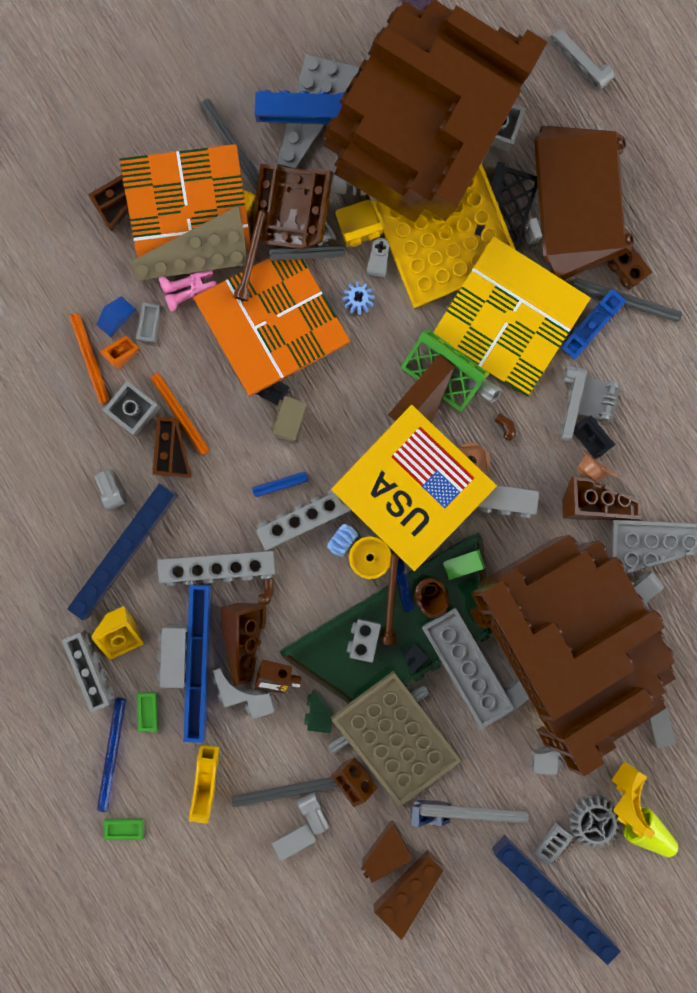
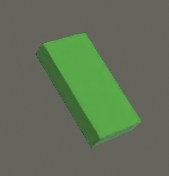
[443,550,486,580]
[137,692,159,732]
[104,818,144,840]

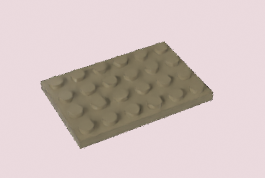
[331,671,461,807]

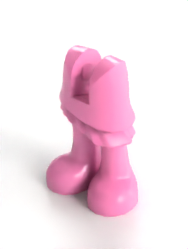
[158,270,217,312]

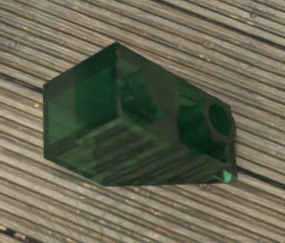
[304,689,333,733]

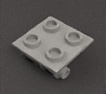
[578,377,621,422]

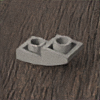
[271,824,316,861]

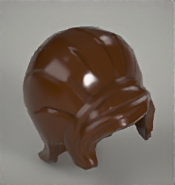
[413,578,450,618]

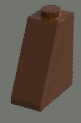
[361,820,413,883]

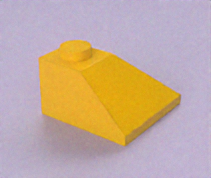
[91,606,144,660]

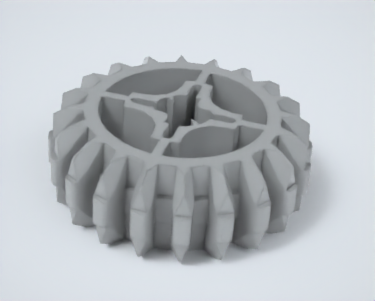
[569,795,622,849]

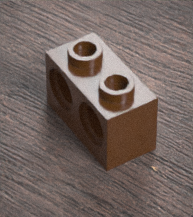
[608,246,652,290]
[331,757,378,807]

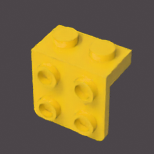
[335,200,383,247]

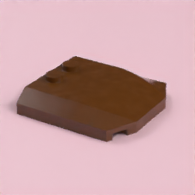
[250,164,333,250]

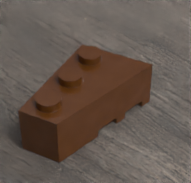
[88,175,129,232]
[152,416,192,478]

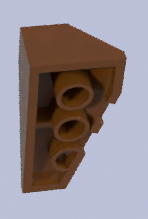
[388,354,455,423]
[562,476,642,520]
[221,603,266,686]

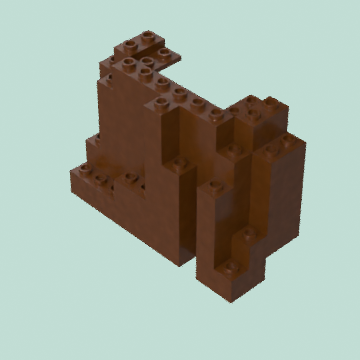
[323,0,547,223]
[469,535,676,777]

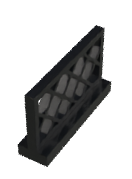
[475,161,538,251]

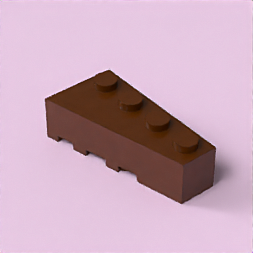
[374,850,443,940]

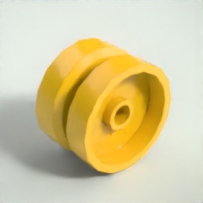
[349,536,391,579]

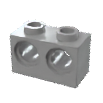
[347,618,381,663]

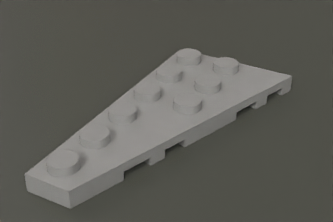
[277,54,360,169]
[611,520,697,573]

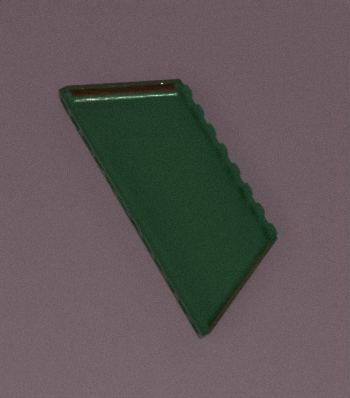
[279,532,492,704]

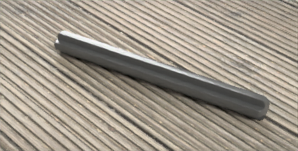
[201,99,259,191]
[572,278,682,322]
[231,777,338,807]

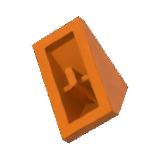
[100,336,140,370]

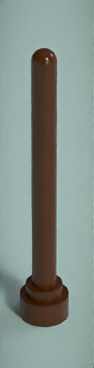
[233,210,266,302]
[380,553,399,645]

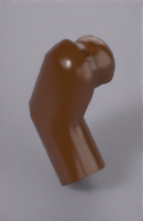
[495,413,516,441]
[258,578,274,605]

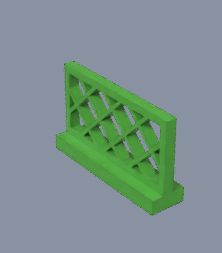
[400,329,490,412]

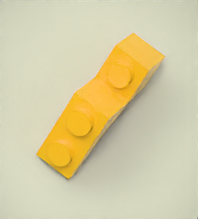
[189,745,219,824]
[611,761,655,839]

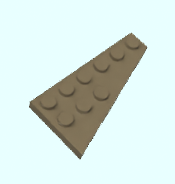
[131,205,248,281]

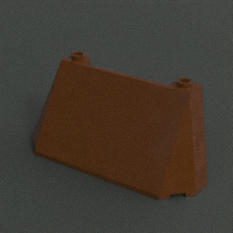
[534,126,634,280]

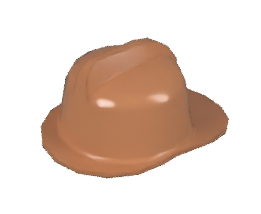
[576,450,621,482]

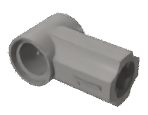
[95,470,126,511]
[297,792,329,835]

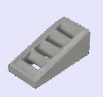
[534,822,574,865]

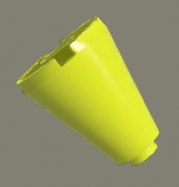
[624,807,678,858]

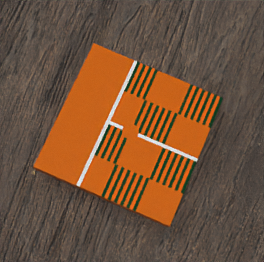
[119,144,251,266]
[193,258,350,397]

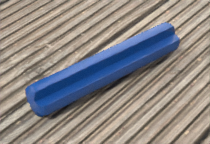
[252,472,308,497]

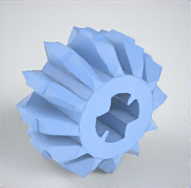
[342,282,375,315]
[327,524,358,557]

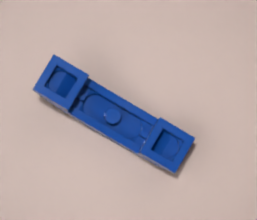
[560,289,626,360]

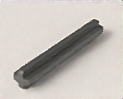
[269,245,344,261]

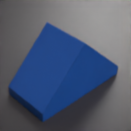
[96,296,136,337]

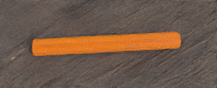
[69,313,110,404]
[150,373,210,455]

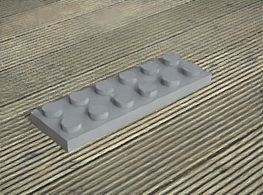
[422,607,515,729]

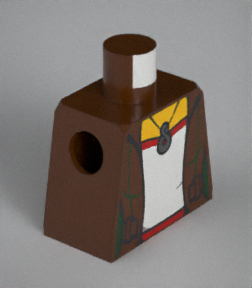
[254,659,301,693]

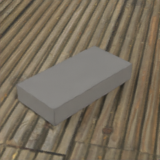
[523,218,542,248]
[136,302,162,344]
[649,706,676,748]

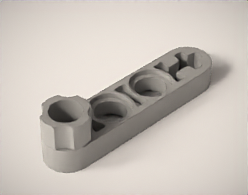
[550,29,615,91]
[560,365,587,442]

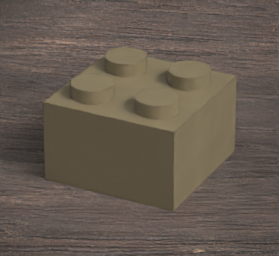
[271,396,308,443]

